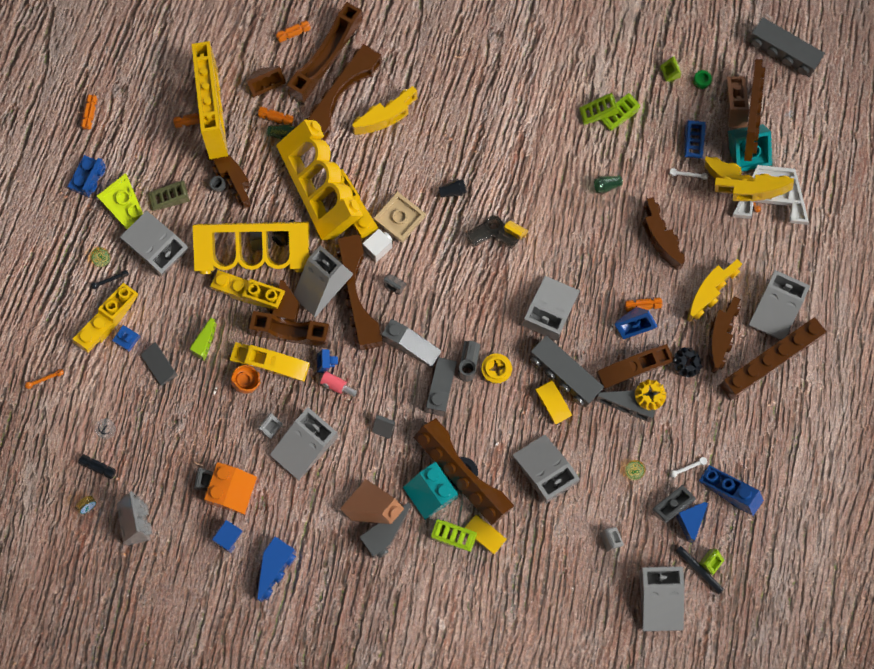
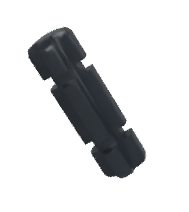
[78,454,116,479]

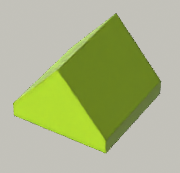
[660,56,681,82]
[699,549,724,575]

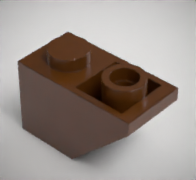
[270,280,300,322]

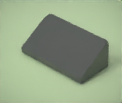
[141,342,178,386]
[652,485,696,523]

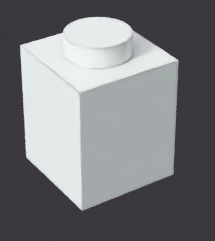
[362,229,392,262]

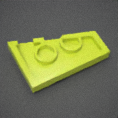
[97,173,143,230]

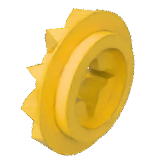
[481,353,512,384]
[635,379,666,410]

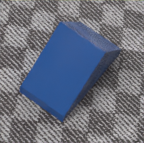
[615,307,657,339]
[676,502,708,543]

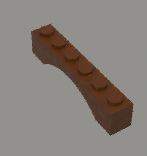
[287,2,363,104]
[305,44,382,141]
[335,234,383,351]
[719,317,827,400]
[413,418,514,526]

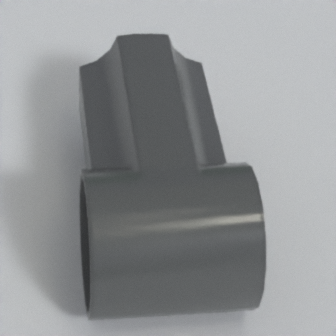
[458,341,481,382]

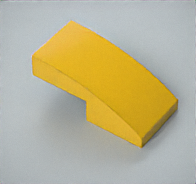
[504,221,528,240]
[535,380,572,425]
[465,515,507,555]

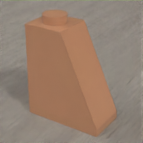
[340,479,404,524]

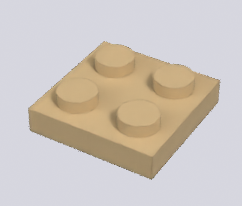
[374,192,426,243]

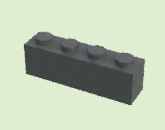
[748,17,825,77]
[529,335,604,407]

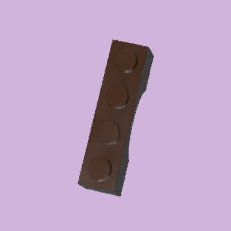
[249,311,330,348]

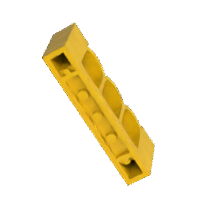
[191,41,228,159]
[276,120,363,240]
[192,222,310,274]

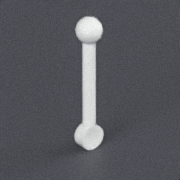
[669,168,708,180]
[670,457,707,478]

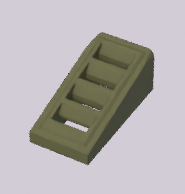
[149,180,190,211]

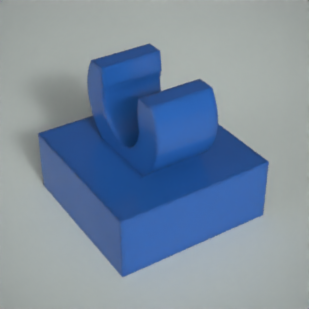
[112,325,140,352]
[317,349,338,373]

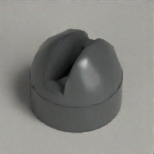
[210,176,226,192]

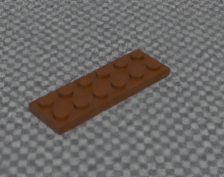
[744,59,766,161]

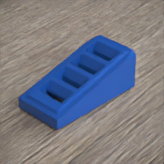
[684,120,706,159]

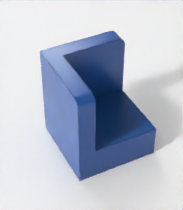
[212,520,242,553]

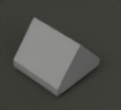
[257,413,282,439]
[600,527,624,552]

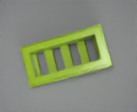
[579,93,619,125]
[601,93,640,131]
[190,318,217,361]
[431,519,477,552]

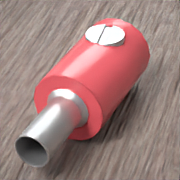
[320,371,357,397]

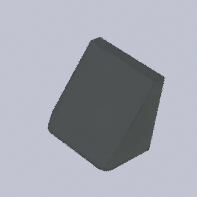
[249,231,271,251]
[384,274,407,295]
[373,415,395,439]

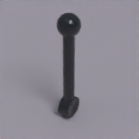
[91,270,129,289]

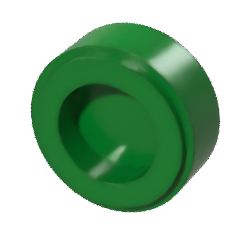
[693,70,712,89]

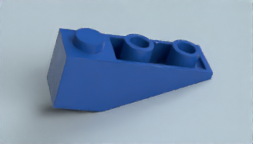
[699,465,764,516]
[257,536,297,602]

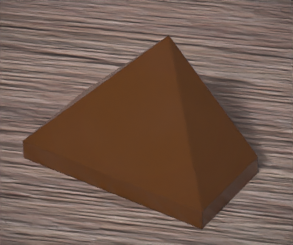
[246,66,286,98]

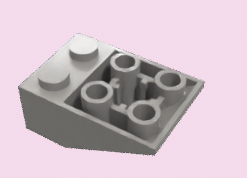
[120,211,188,277]
[294,245,353,317]
[748,270,810,340]
[522,276,580,341]
[270,407,338,481]
[512,435,580,504]
[116,491,153,546]
[639,567,684,631]

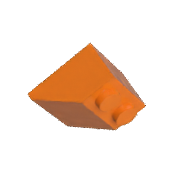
[204,462,257,515]

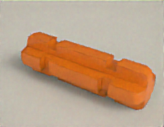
[276,20,311,42]
[81,94,97,130]
[258,107,294,126]
[173,112,200,128]
[625,297,662,312]

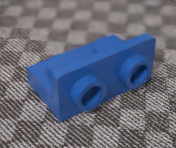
[67,155,106,197]

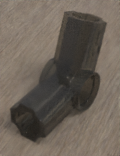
[465,215,519,249]

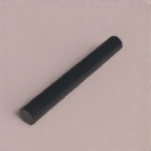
[676,546,724,594]

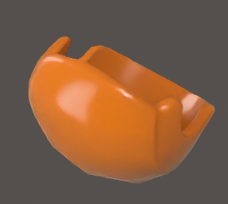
[231,365,261,394]

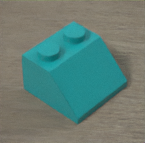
[728,124,772,172]
[403,462,458,520]

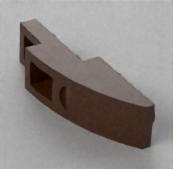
[204,150,251,209]
[642,197,685,270]
[708,296,741,374]
[596,344,673,389]

